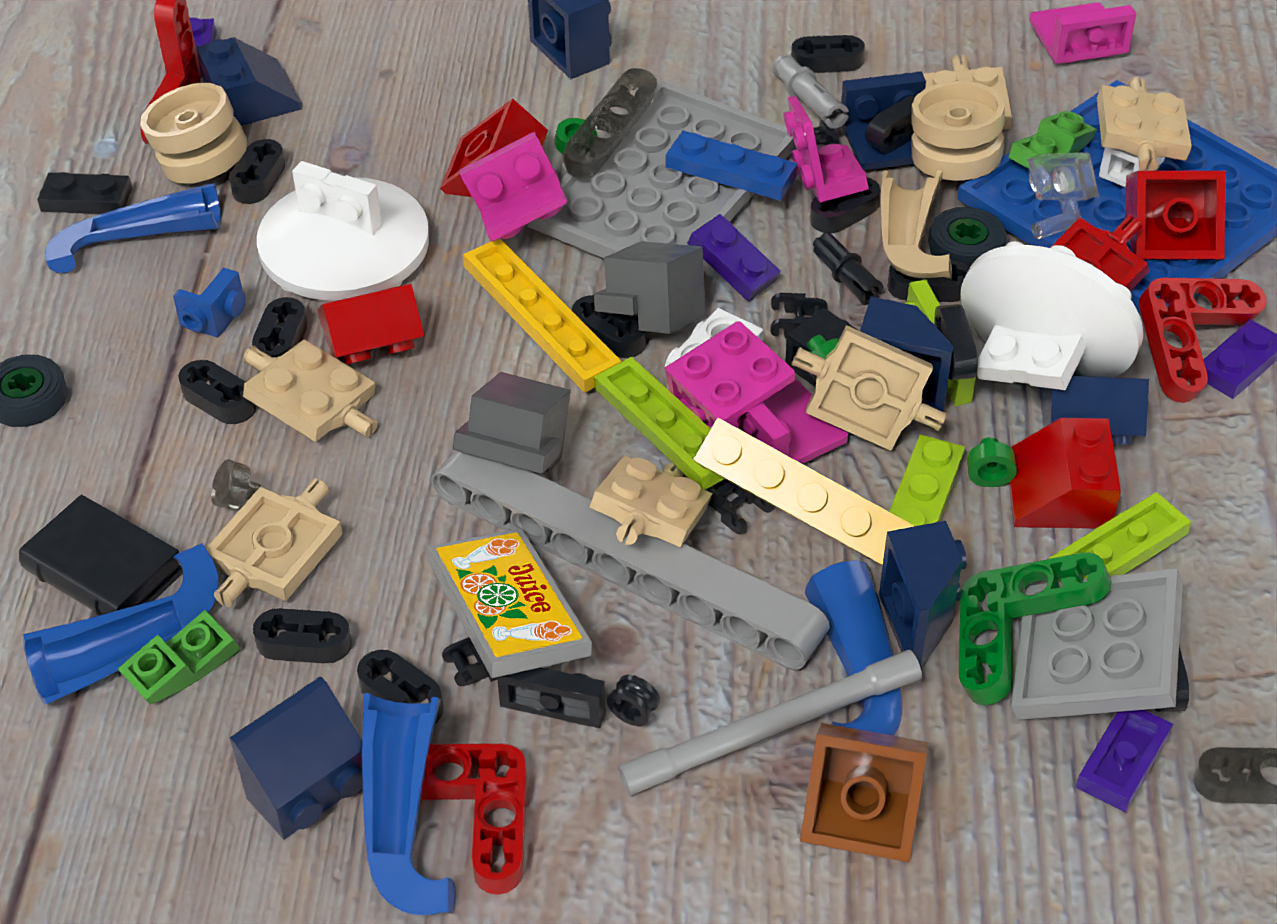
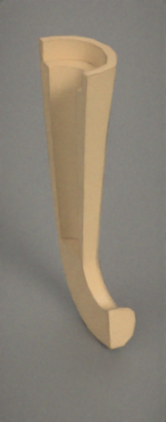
[881,170,952,279]

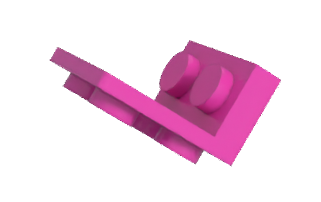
[1029,2,1136,64]
[783,96,869,202]
[459,132,568,241]
[664,321,795,429]
[739,380,848,464]

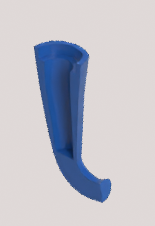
[45,183,221,273]
[23,543,219,705]
[805,560,902,736]
[362,693,456,915]

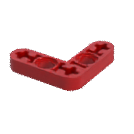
[141,0,201,145]
[1139,278,1267,403]
[421,743,527,895]

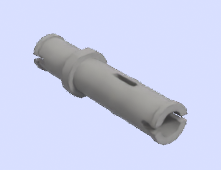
[773,55,848,128]

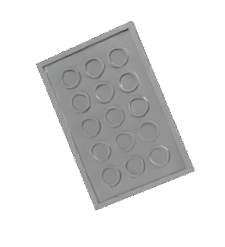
[527,80,796,258]

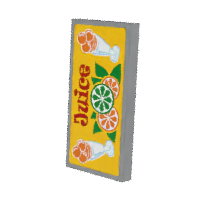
[427,528,592,678]

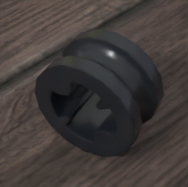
[607,674,660,726]

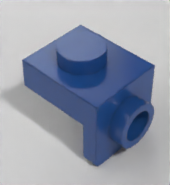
[173,267,245,338]

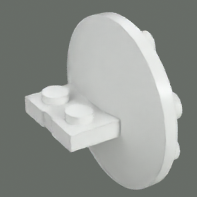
[257,161,429,304]
[960,242,1143,390]

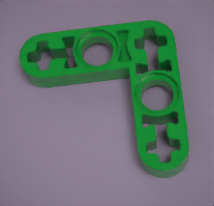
[959,553,1112,705]

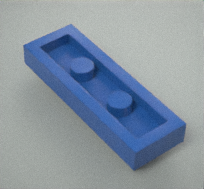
[666,130,798,201]

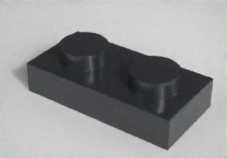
[37,172,132,214]
[497,667,606,729]

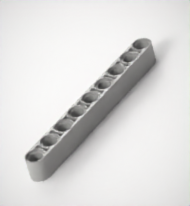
[431,450,830,670]

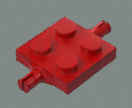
[1050,214,1149,291]

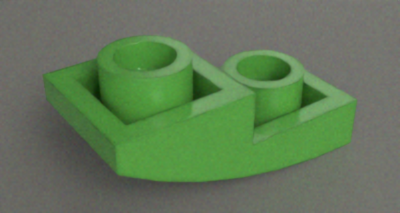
[1008,111,1097,176]
[118,610,241,704]

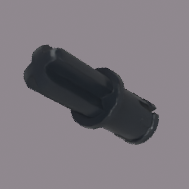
[813,232,883,305]

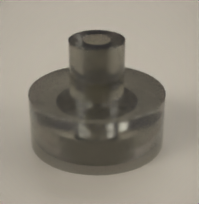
[211,459,261,511]

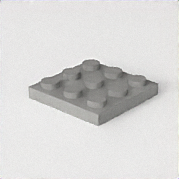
[1011,568,1183,720]

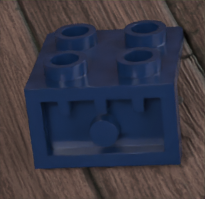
[841,71,926,170]

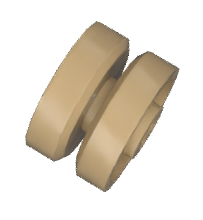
[912,81,1005,181]
[140,83,247,183]

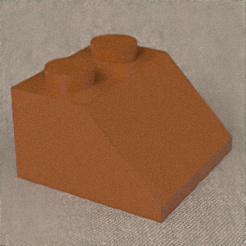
[799,723,929,862]

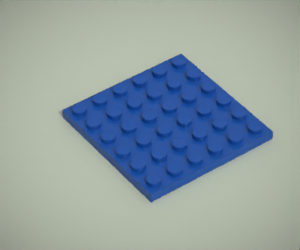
[957,80,1277,319]

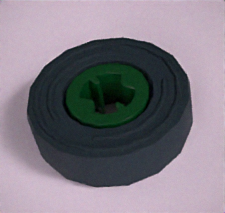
[928,207,1006,267]
[0,354,67,427]

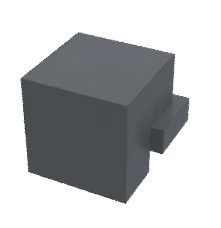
[594,241,705,334]
[453,372,571,474]

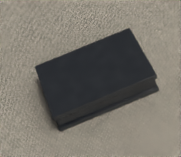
[19,494,183,616]

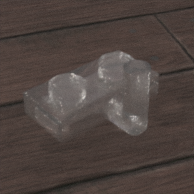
[1027,153,1099,240]

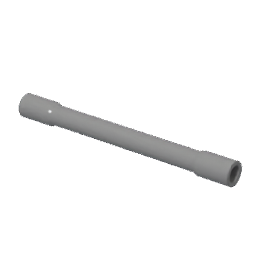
[618,649,922,796]

